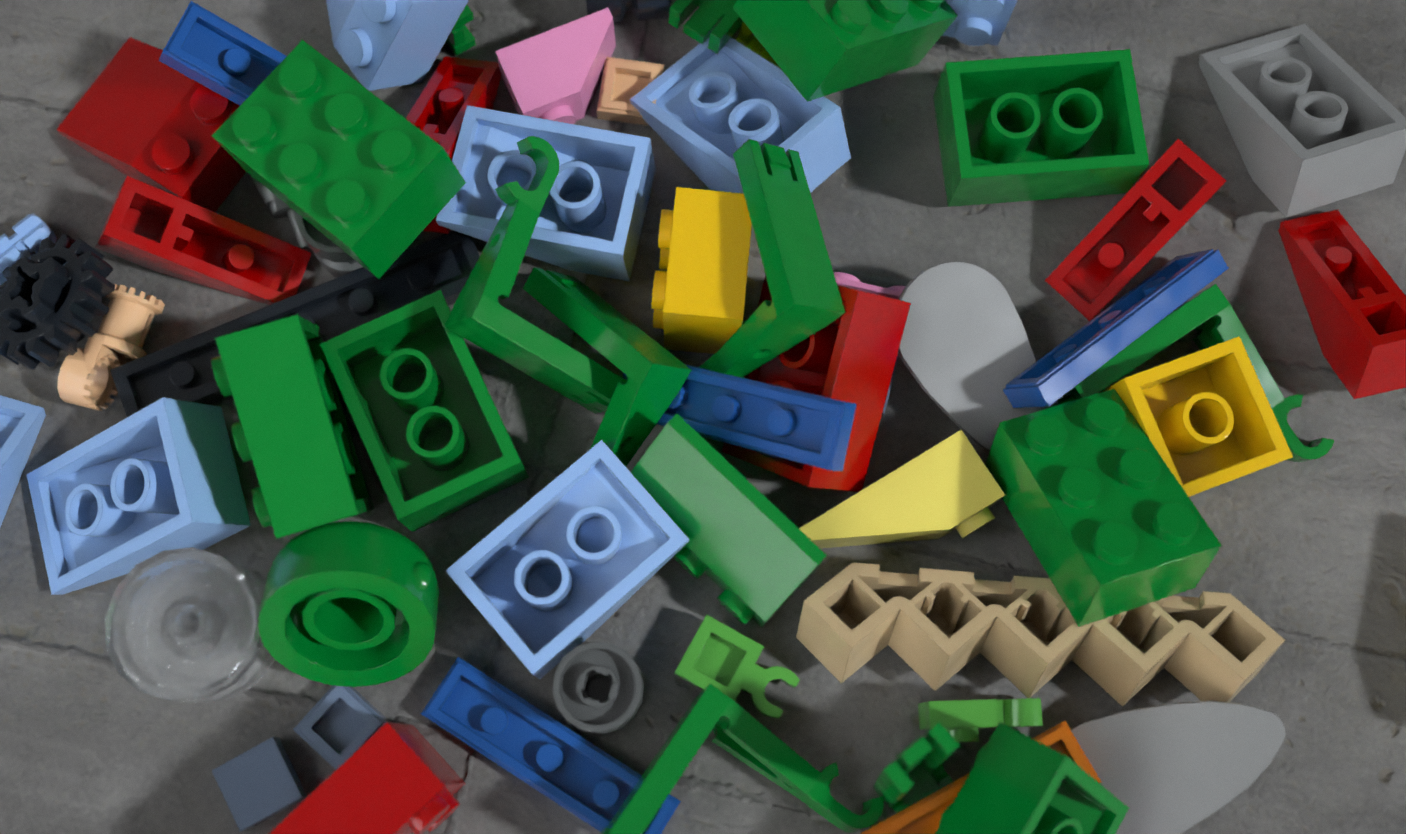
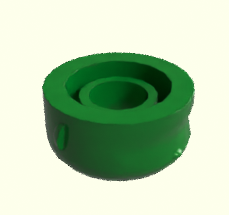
[258,521,439,687]

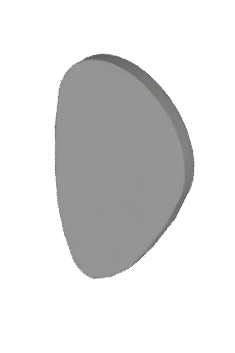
[898,262,1047,452]
[1071,700,1286,834]

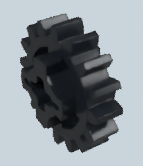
[0,234,115,370]

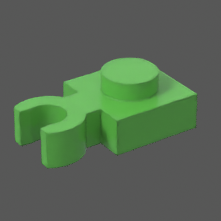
[674,614,800,719]
[918,698,1043,742]

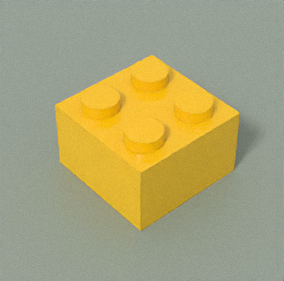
[651,187,752,354]
[1100,336,1293,497]

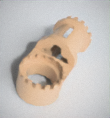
[57,284,165,411]

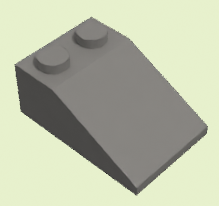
[1198,24,1406,217]

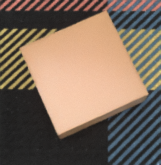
[597,57,664,125]

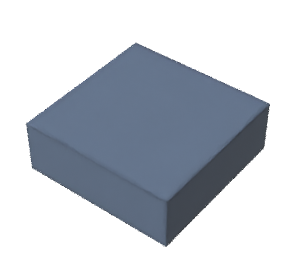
[293,685,390,770]
[212,737,308,832]

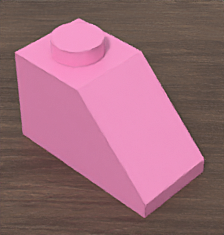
[495,7,616,124]

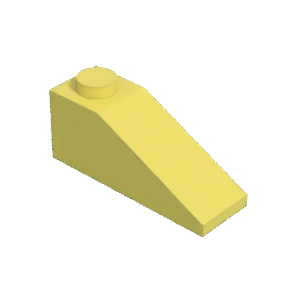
[799,429,1005,549]

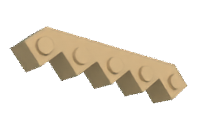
[796,562,1285,707]

